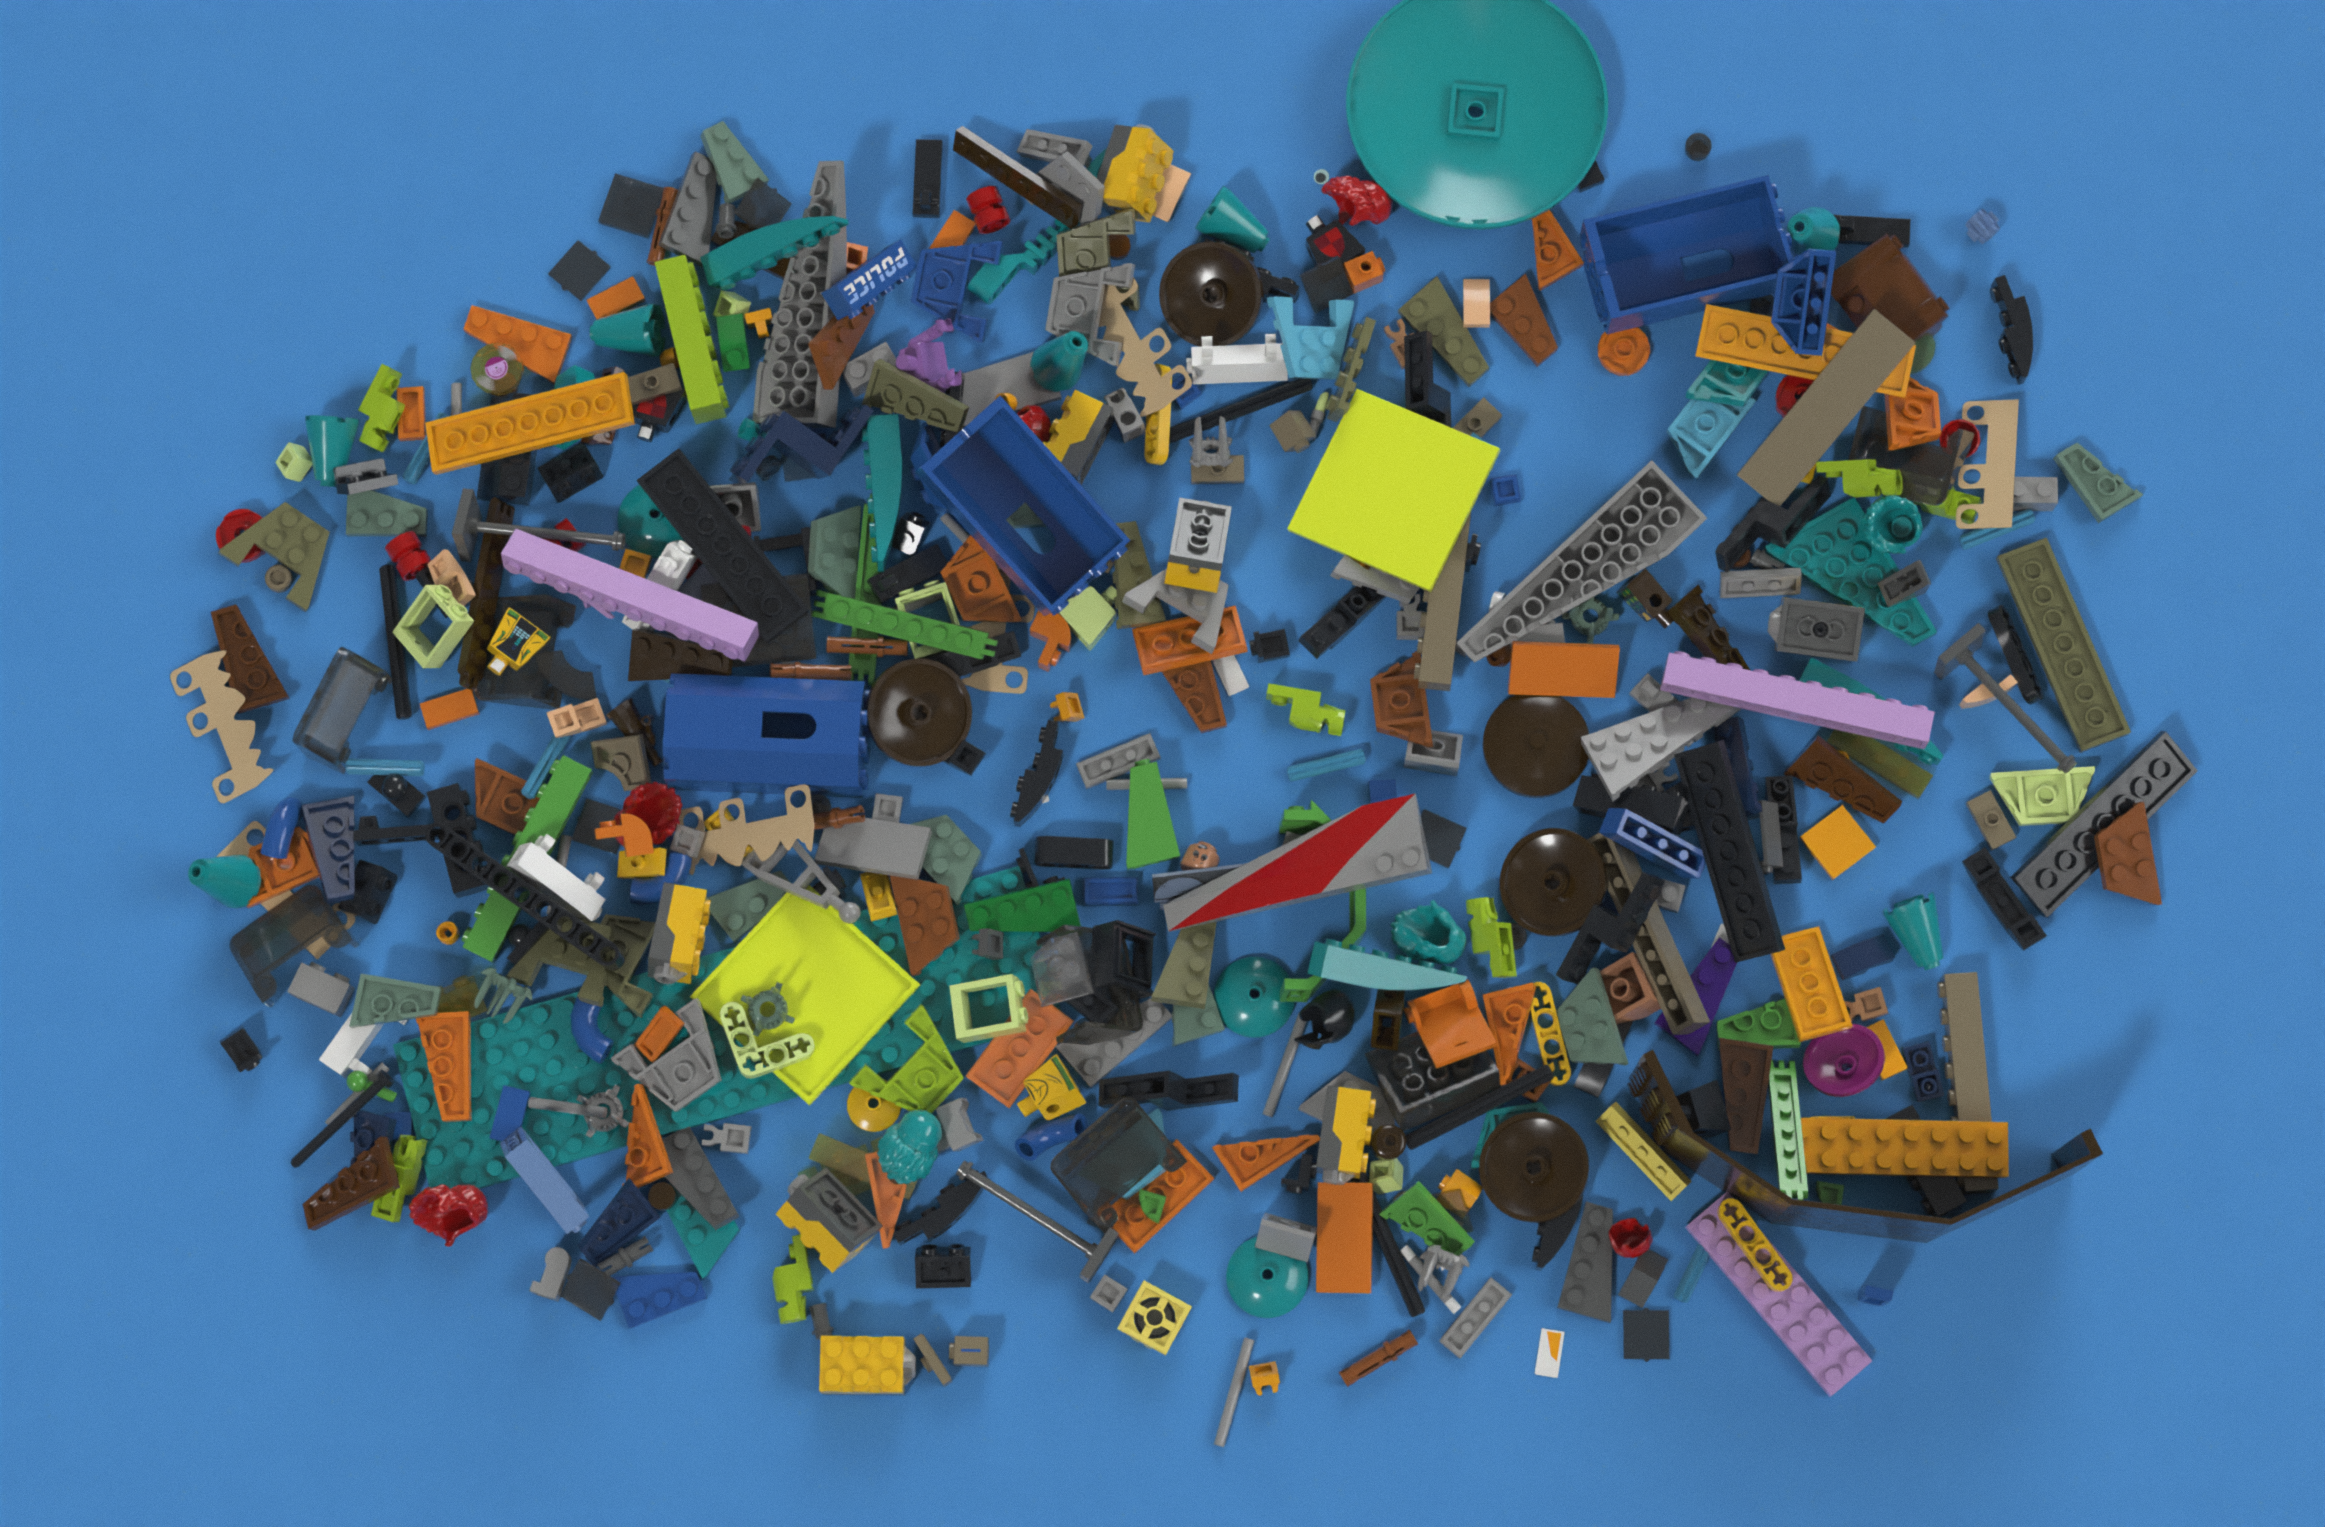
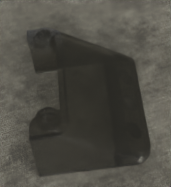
[1848,406,1974,506]
[475,594,576,709]
[230,885,359,1008]
[1050,1097,1187,1234]

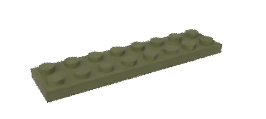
[1996,538,2131,753]

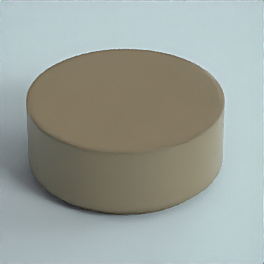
[265,565,293,593]

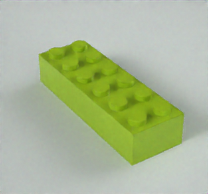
[654,255,730,425]

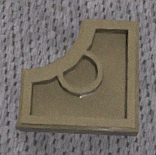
[590,734,652,791]

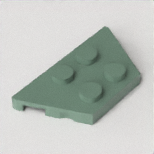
[808,506,861,599]
[909,815,982,906]
[1556,967,1629,1065]

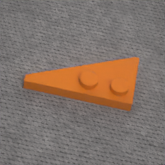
[1532,210,1584,291]
[1483,982,1536,1086]
[622,1084,673,1188]
[1212,1134,1320,1192]
[865,1151,907,1249]

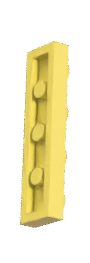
[1595,1102,1692,1201]

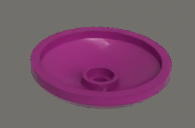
[1803,1024,1885,1097]

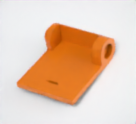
[1404,979,1497,1069]

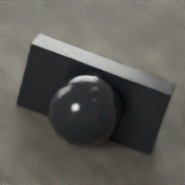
[367,774,426,818]
[507,922,549,967]

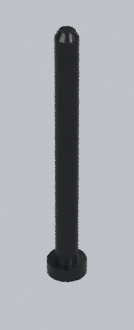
[290,1069,395,1168]

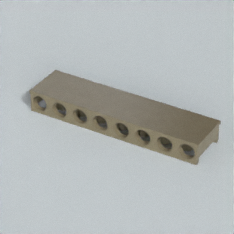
[1737,309,1916,506]

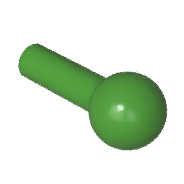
[346,1070,397,1103]

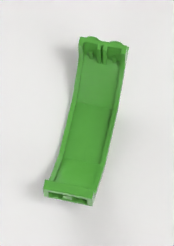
[1279,800,1366,1002]

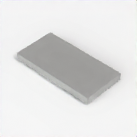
[962,352,1062,426]
[814,818,932,880]

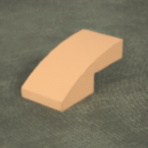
[1153,164,1192,222]
[1463,279,1490,328]
[427,549,476,606]
[1959,674,2018,709]
[546,698,607,738]

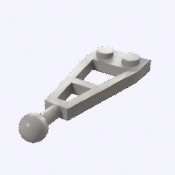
[742,839,860,924]

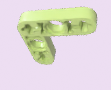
[720,1002,815,1079]

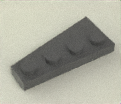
[658,151,717,267]
[662,1126,739,1230]
[1557,1202,1613,1323]

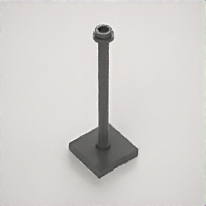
[452,488,625,562]
[1934,623,2077,774]
[956,1160,1119,1284]

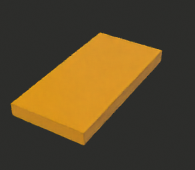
[1770,926,1853,1042]

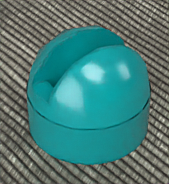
[738,418,760,441]

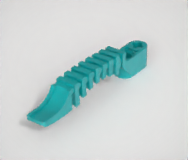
[967,148,1107,305]

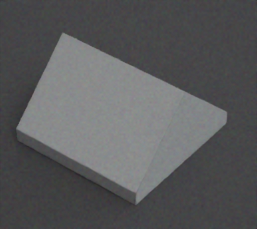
[710,482,761,532]
[1404,730,1463,776]
[1255,1212,1317,1262]

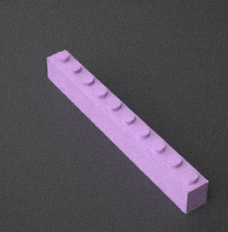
[501,529,759,661]
[1660,651,1935,749]

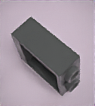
[1746,800,1783,875]

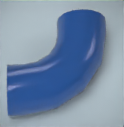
[261,797,303,859]
[630,853,692,905]
[570,997,614,1064]
[1015,1114,1088,1161]

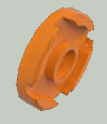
[1597,327,1650,376]

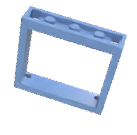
[500,1126,589,1234]

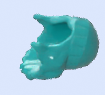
[1862,495,1923,554]
[1390,900,1466,965]
[877,1109,942,1184]

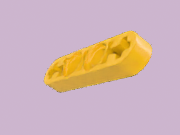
[1144,364,1172,465]
[1530,982,1571,1086]
[1717,1198,1793,1292]

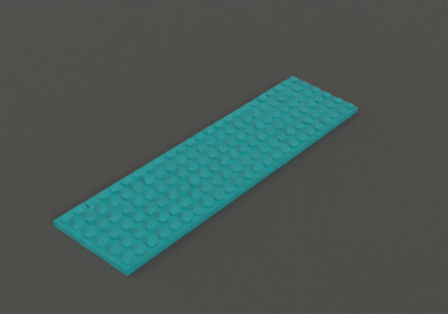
[393,866,1061,1189]

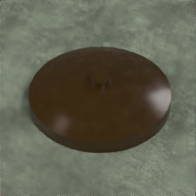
[1159,241,1264,347]
[865,659,972,767]
[1482,695,1589,798]
[1500,828,1607,937]
[1479,1112,1590,1223]

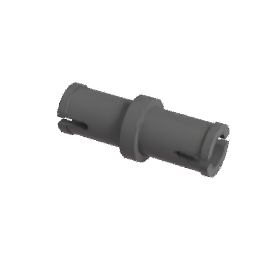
[597,1236,653,1279]

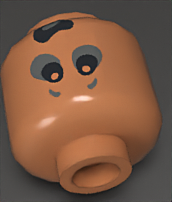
[1180,841,1220,879]

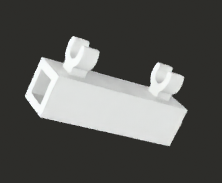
[1186,334,1288,384]
[622,540,697,631]
[506,834,606,921]
[319,1013,408,1079]

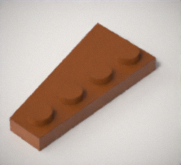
[808,304,875,390]

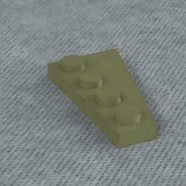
[1398,276,1489,387]
[862,359,969,432]
[1112,521,1166,630]
[1151,922,1217,1009]

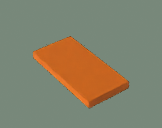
[1132,605,1248,676]
[1507,641,1620,698]
[965,988,1074,1108]
[1097,1139,1214,1254]
[1316,1182,1373,1294]

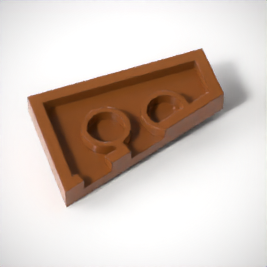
[1490,274,1558,367]
[1162,660,1227,733]

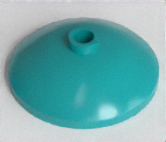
[618,485,684,558]
[1214,957,1295,1038]
[1226,1237,1308,1318]

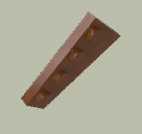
[211,605,290,714]
[1784,735,1902,823]
[1718,1038,1773,1154]
[302,1136,400,1231]

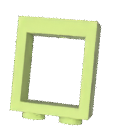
[895,580,960,659]
[393,584,474,669]
[949,974,1028,1043]

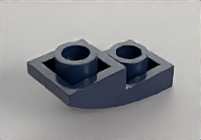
[1831,934,1895,980]
[1901,1041,1944,1102]

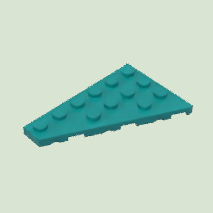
[1764,497,1937,647]

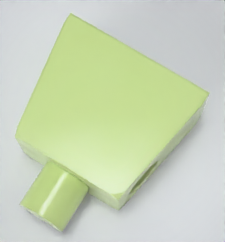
[1058,586,1117,651]

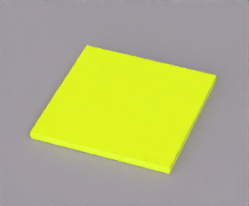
[1287,389,1501,592]
[690,885,921,1106]

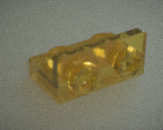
[436,975,488,1017]

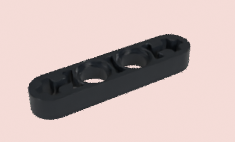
[1988,605,2044,705]

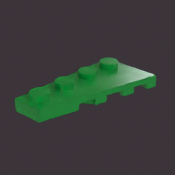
[964,878,1082,932]

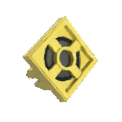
[1117,1280,1192,1356]

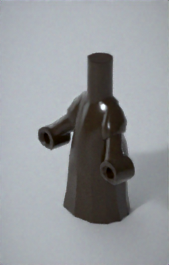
[606,698,663,767]

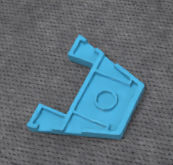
[1267,296,1354,380]

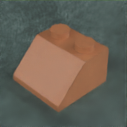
[1600,952,1661,1024]

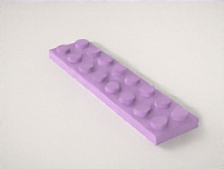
[1685,1192,1872,1397]

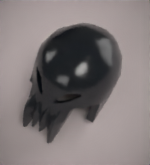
[1294,989,1355,1050]

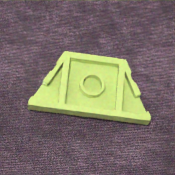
[1989,766,2095,826]

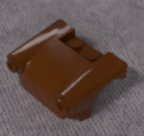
[1831,233,1950,341]

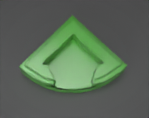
[1816,1181,1844,1205]
[1139,1189,1166,1224]

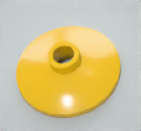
[847,1079,901,1132]

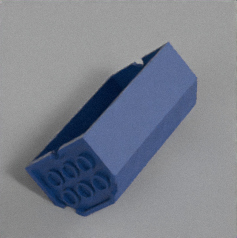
[1579,175,1796,334]
[915,396,1131,616]
[663,673,871,798]

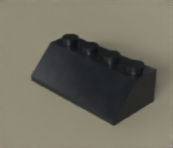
[476,393,537,505]

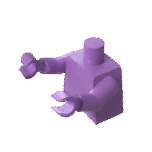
[896,319,962,393]

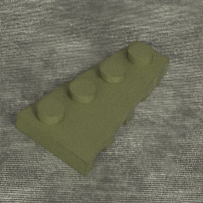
[1326,317,1376,422]

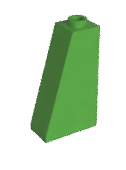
[1126,759,1180,871]

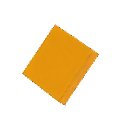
[1799,805,1876,880]

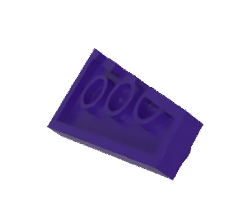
[1654,937,1737,1057]

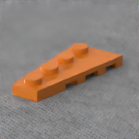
[463,305,572,385]
[416,1011,471,1122]

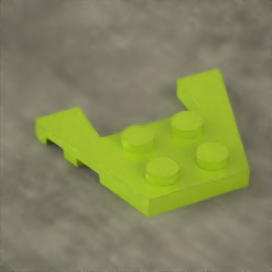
[849,1004,964,1113]

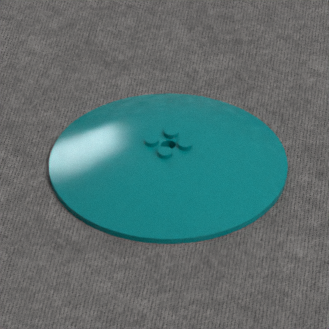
[1346,0,1608,230]

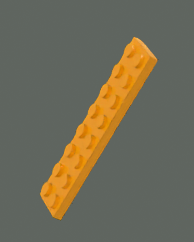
[1695,304,1916,398]
[425,372,635,475]
[1801,1118,2009,1178]

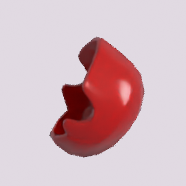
[1939,419,1981,459]
[1608,1218,1653,1258]

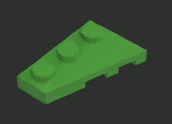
[1716,998,1801,1051]
[1379,1181,1475,1256]

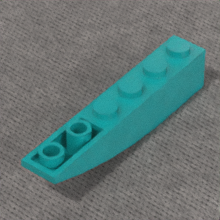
[700,216,849,290]
[861,414,902,572]
[1799,657,1944,765]
[1307,938,1467,990]

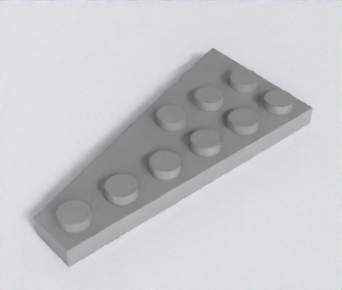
[1581,698,1741,802]

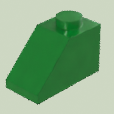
[716,313,751,372]

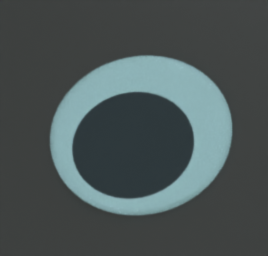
[1314,169,1329,184]

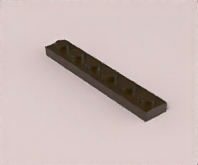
[953,126,1081,229]

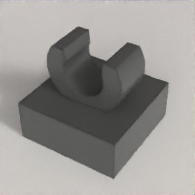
[972,928,1003,960]

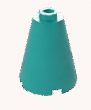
[1195,186,1270,253]
[1787,207,1840,255]
[589,304,666,357]
[1030,331,1088,392]
[305,415,359,487]
[188,855,261,909]
[1882,892,1943,970]

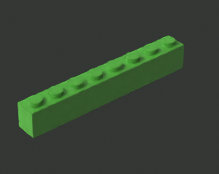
[461,755,593,964]

